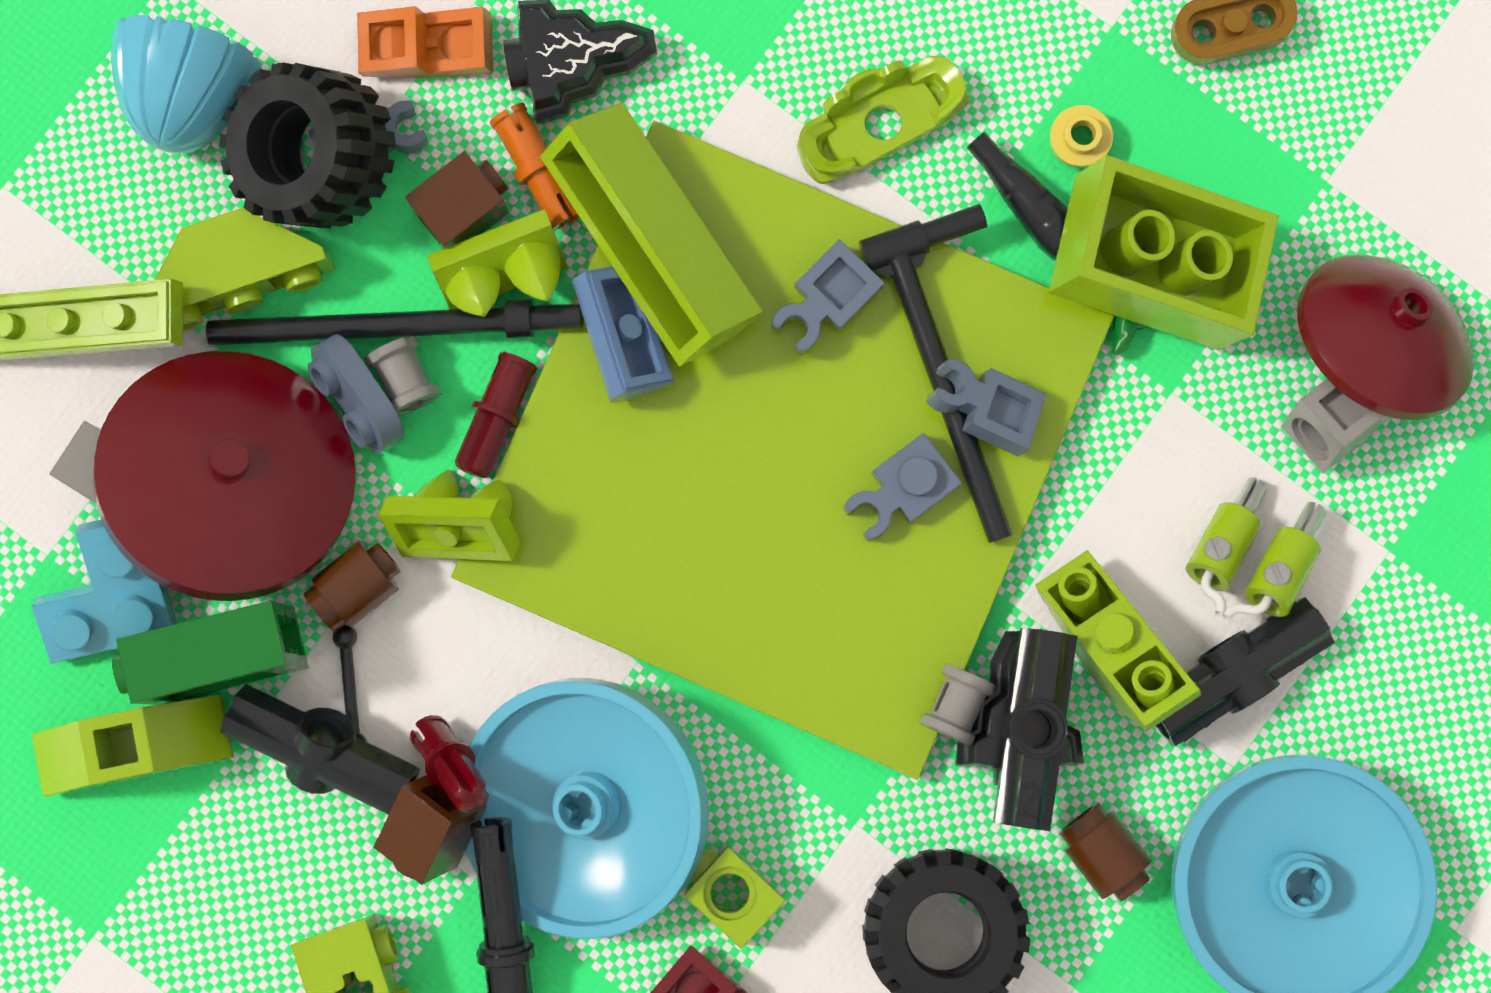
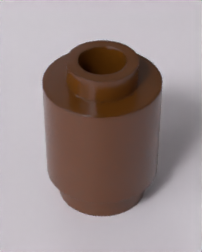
[303,540,401,633]
[1058,802,1152,902]

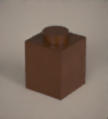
[405,151,509,249]
[373,775,487,885]

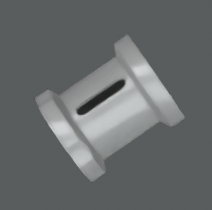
[364,336,442,416]
[919,663,997,746]

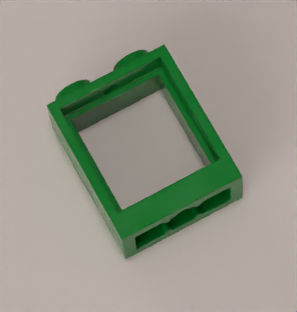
[112,601,309,705]

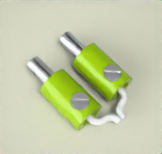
[1185,477,1326,620]

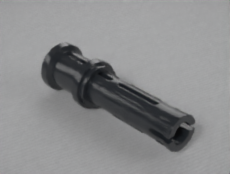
[470,817,535,993]

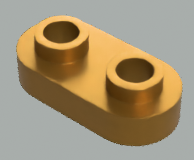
[1171,0,1297,65]

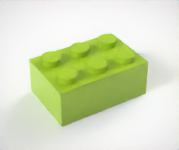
[1048,155,1279,350]

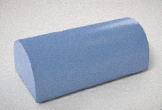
[572,267,674,403]

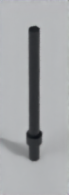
[206,299,584,345]

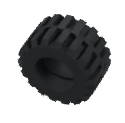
[219,62,396,229]
[862,848,1030,993]

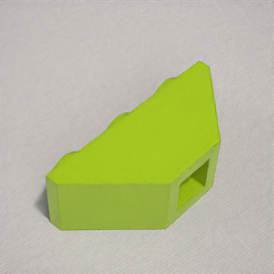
[155,208,336,332]
[1035,550,1201,732]
[32,695,234,797]

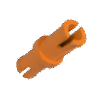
[489,103,580,231]

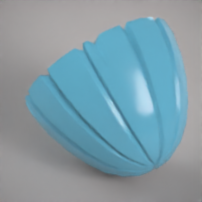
[111,15,262,154]

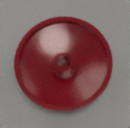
[93,351,356,601]

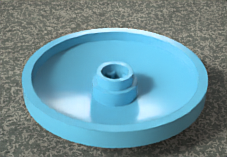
[465,678,709,939]
[1171,755,1437,993]

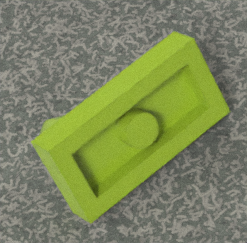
[427,209,568,317]
[378,469,521,561]

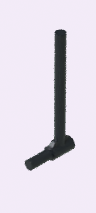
[859,204,1013,543]

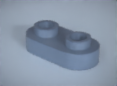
[308,334,404,453]

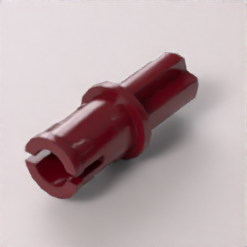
[455,352,538,479]
[410,715,489,813]

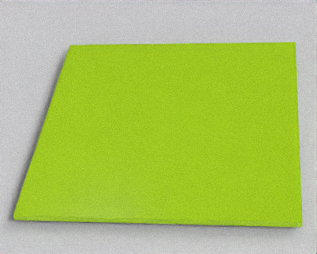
[451,120,1114,780]

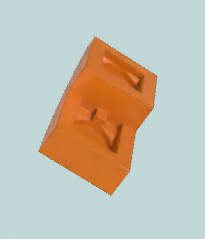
[357,6,493,78]

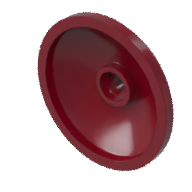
[1297,254,1474,420]

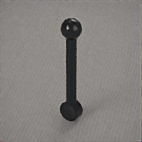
[332,625,368,742]

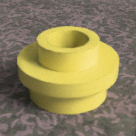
[1050,105,1113,168]

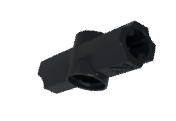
[1156,597,1335,746]
[993,627,1077,831]
[220,683,420,815]

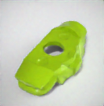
[797,56,970,184]

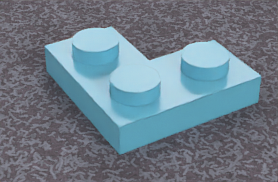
[31,520,177,664]

